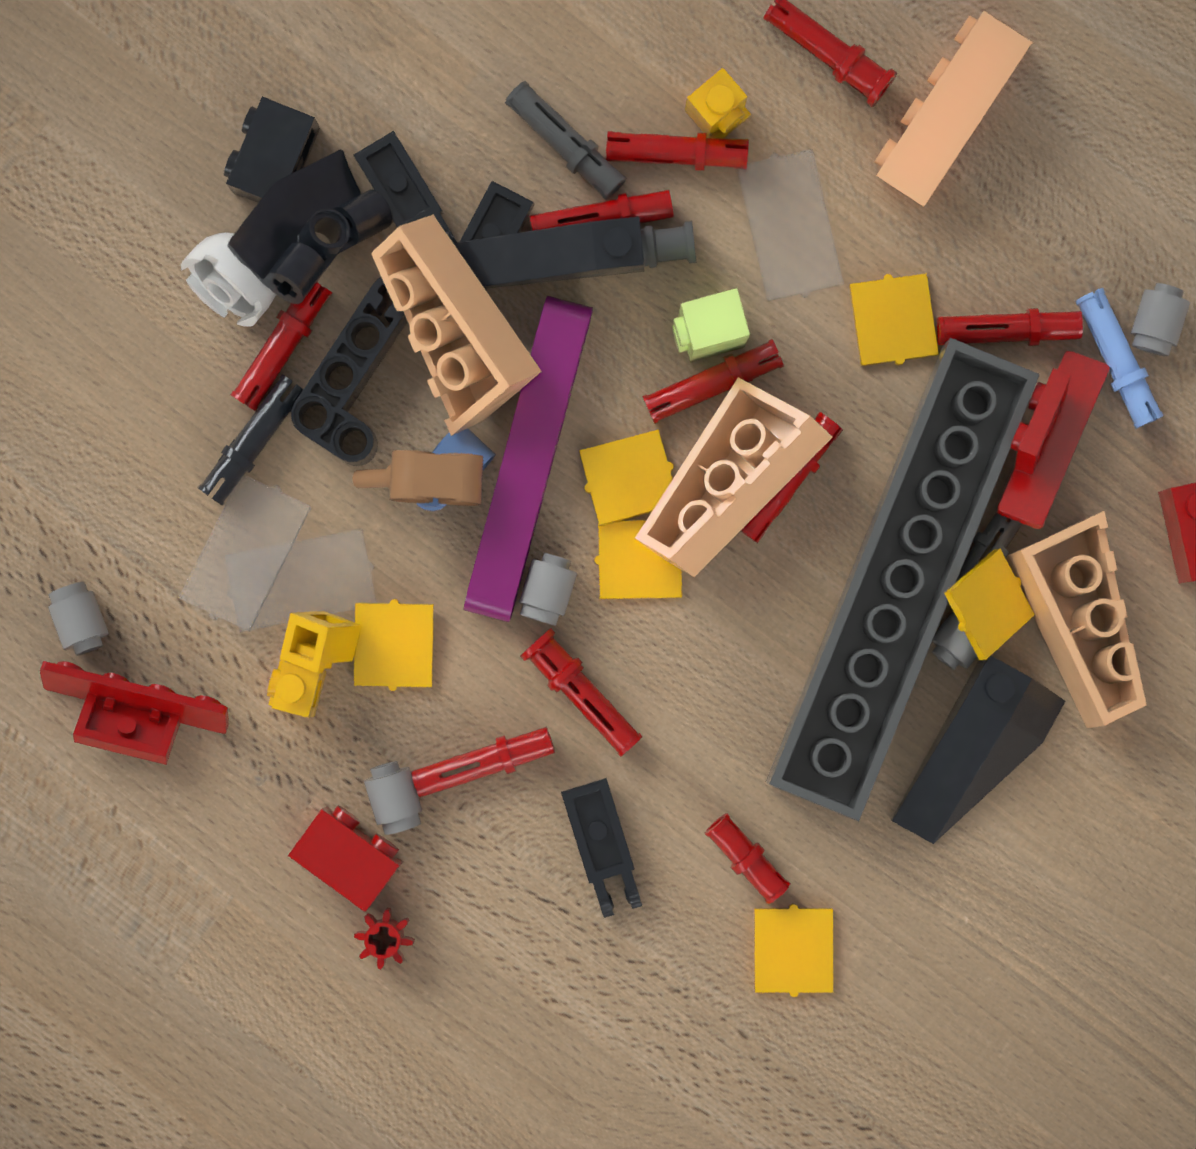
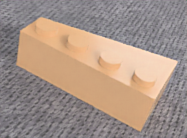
[874,11,1032,207]
[371,215,542,436]
[635,377,832,577]
[1006,511,1147,728]

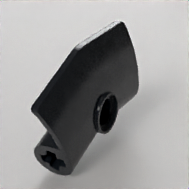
[227,150,392,304]

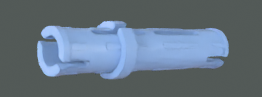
[1075,288,1164,429]

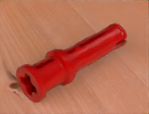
[763,0,898,107]
[520,628,642,757]

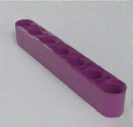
[463,296,593,622]

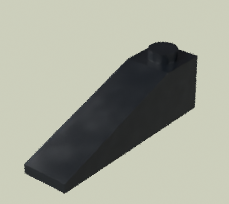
[453,217,645,289]

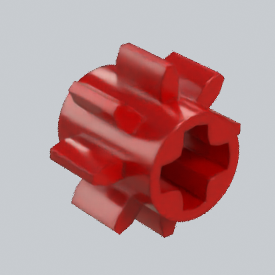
[354,907,415,969]

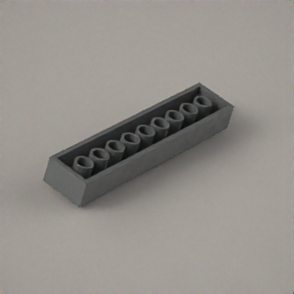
[765,338,1040,821]

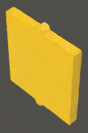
[849,273,939,366]
[579,429,674,526]
[594,520,682,599]
[944,548,1035,660]
[354,599,434,691]
[754,903,833,997]

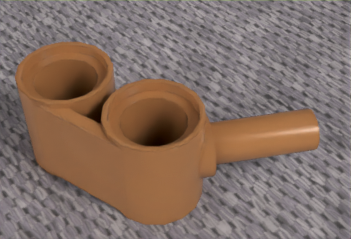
[352,450,483,506]

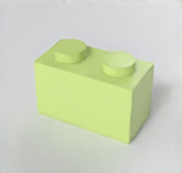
[672,288,750,362]

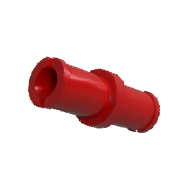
[704,813,791,904]

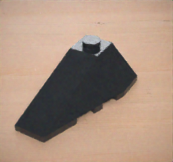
[891,656,1066,844]

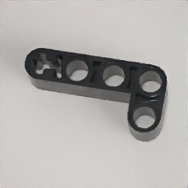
[291,277,408,466]

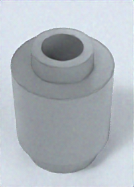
[1131,283,1190,356]
[519,553,577,626]
[48,582,109,656]
[932,611,977,670]
[364,761,422,835]

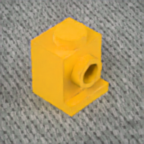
[685,68,751,139]
[279,611,361,674]
[267,659,327,718]

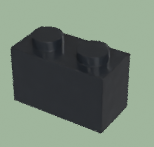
[224,96,320,203]

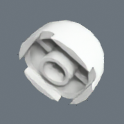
[181,233,276,327]

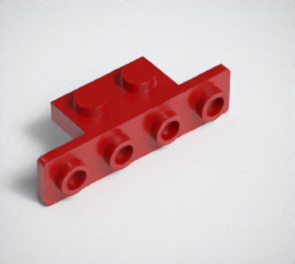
[997,351,1110,529]
[40,661,229,765]

